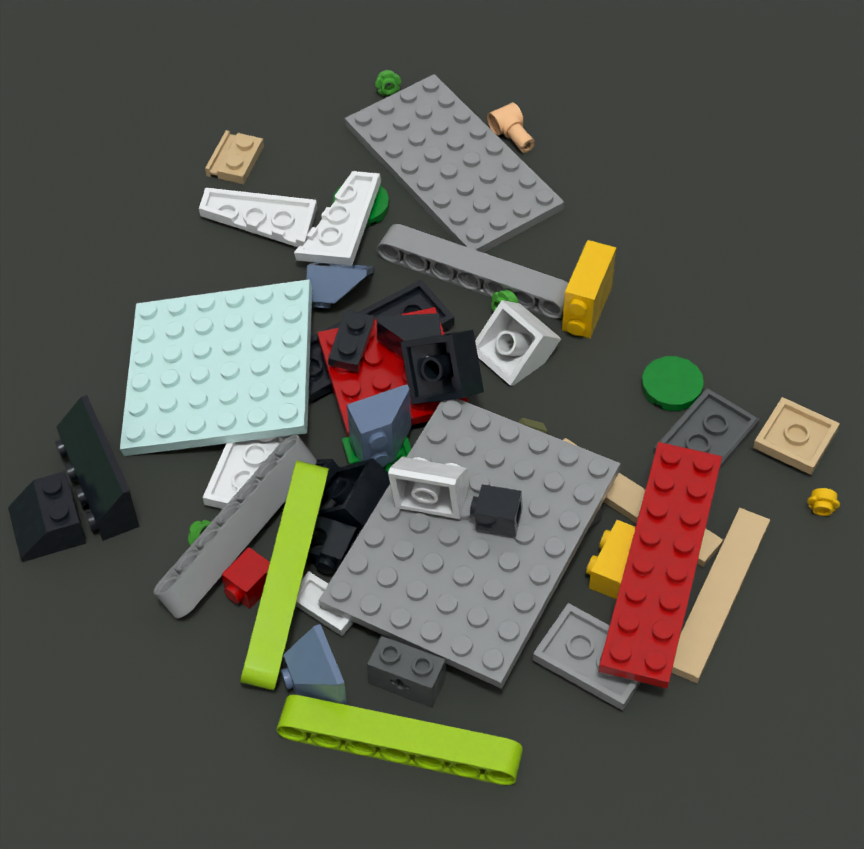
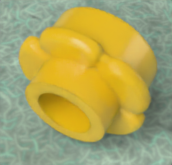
[807,488,840,516]

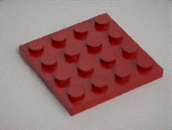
[317,307,469,437]

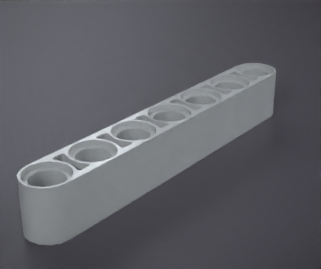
[377,224,568,319]
[153,435,317,618]

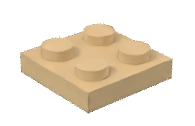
[753,397,840,475]

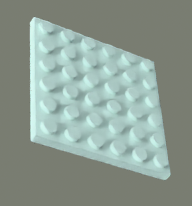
[120,279,312,456]

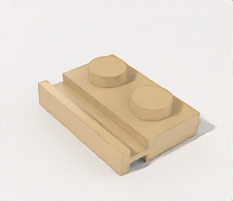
[205,130,264,185]

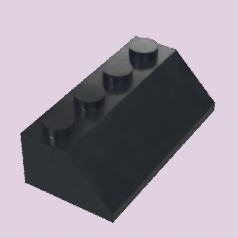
[55,395,140,541]

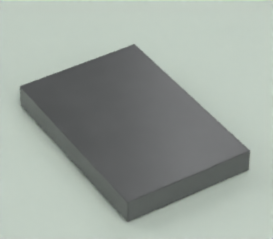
[653,388,760,471]

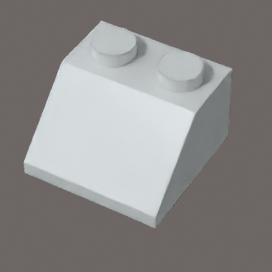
[475,300,561,386]
[388,457,469,519]

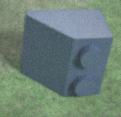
[347,384,411,467]

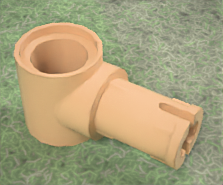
[487,102,535,153]

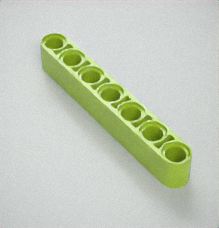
[240,460,329,691]
[276,695,523,785]

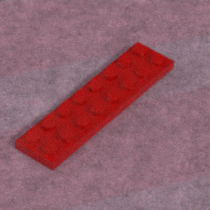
[598,442,722,689]

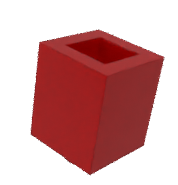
[222,547,270,609]

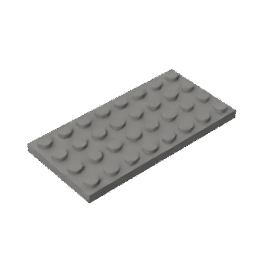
[345,74,565,253]

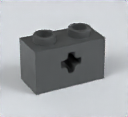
[367,636,446,708]

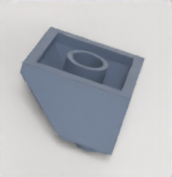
[306,262,374,308]
[280,624,347,705]

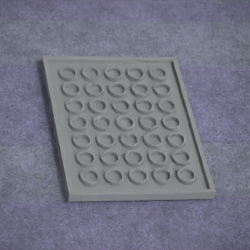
[318,399,621,689]

